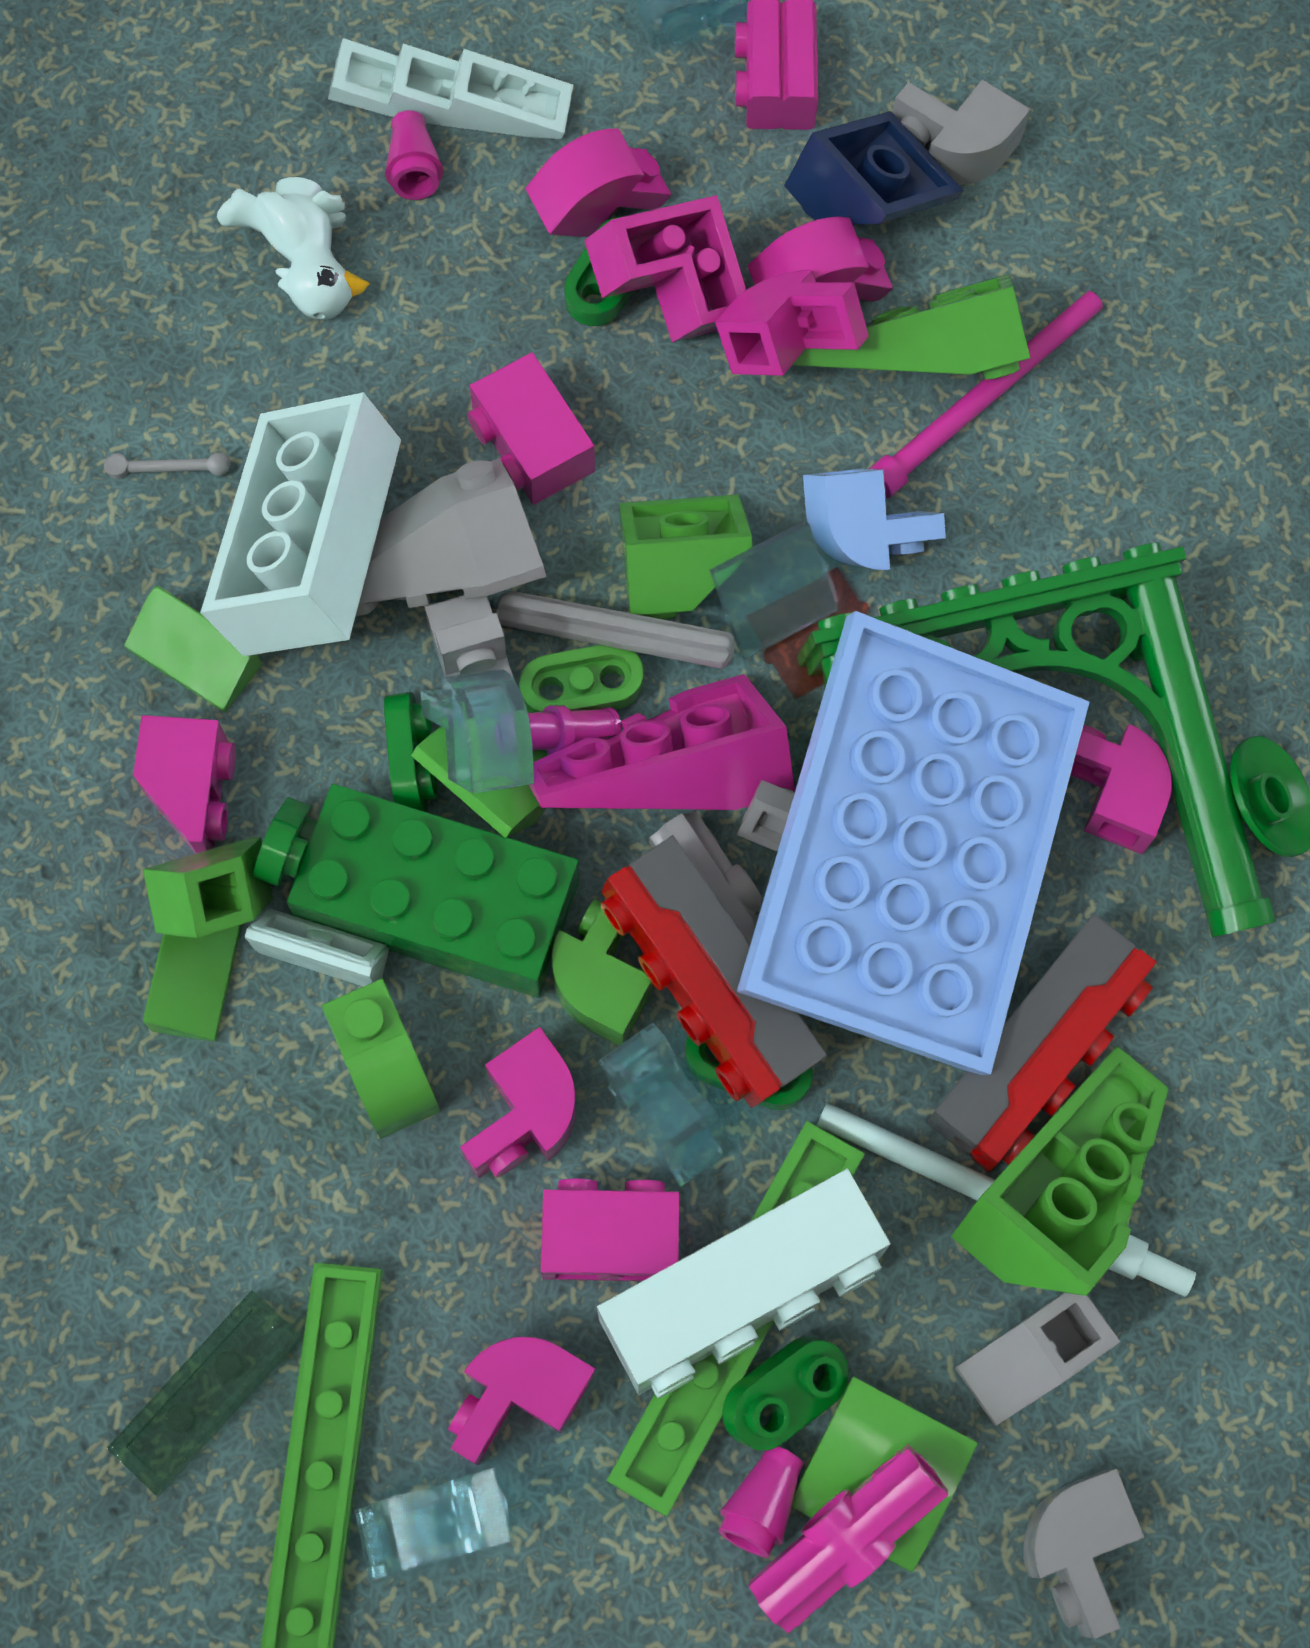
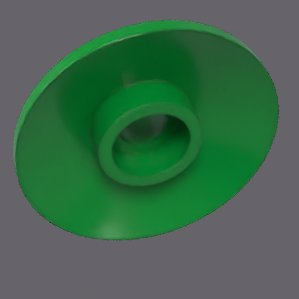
[1230,736,1310,857]

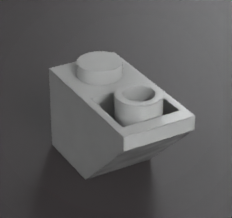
[955,1292,1120,1426]

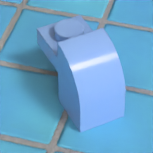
[803,469,946,570]

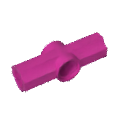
[748,1444,948,1634]

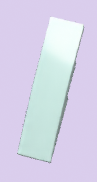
[328,38,573,139]

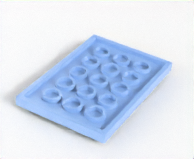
[737,611,1090,1075]

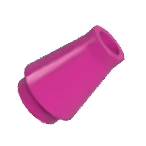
[385,110,443,200]
[718,1447,804,1558]

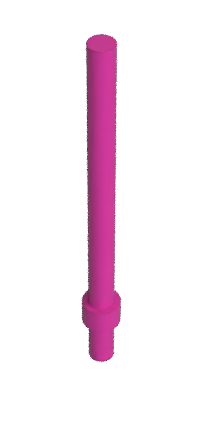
[869,291,1103,499]

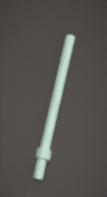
[817,1102,1196,1297]

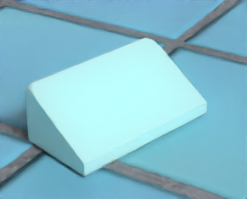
[245,908,389,986]

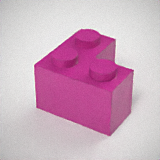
[584,195,746,343]

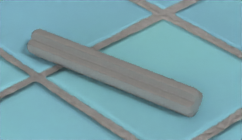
[497,591,735,669]

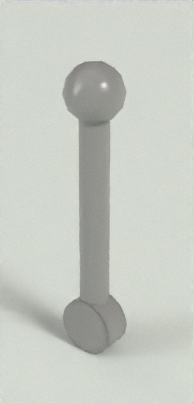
[104,452,231,479]

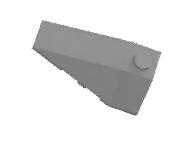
[356,458,546,616]

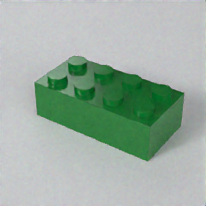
[287,783,580,998]

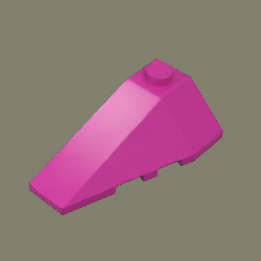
[523,674,795,810]

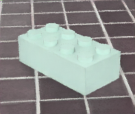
[200,392,401,656]
[597,1168,891,1399]

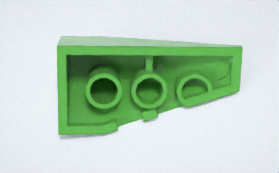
[792,274,1030,379]
[951,1046,1169,1296]

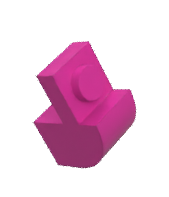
[525,128,672,237]
[747,217,893,302]
[715,270,869,376]
[1070,724,1172,854]
[460,1027,576,1178]
[448,1337,596,1465]

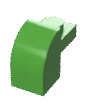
[552,899,653,1047]
[321,978,441,1139]

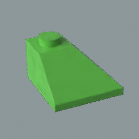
[619,494,752,620]

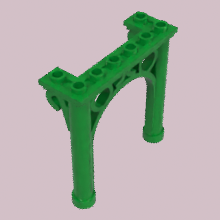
[797,542,1276,937]

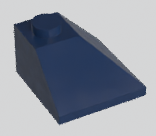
[784,111,964,225]

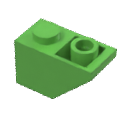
[143,837,273,938]

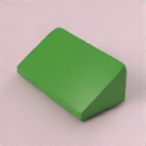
[124,585,262,713]
[143,924,242,1042]

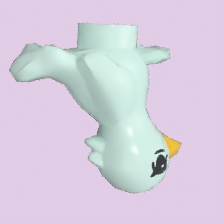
[217,177,370,320]

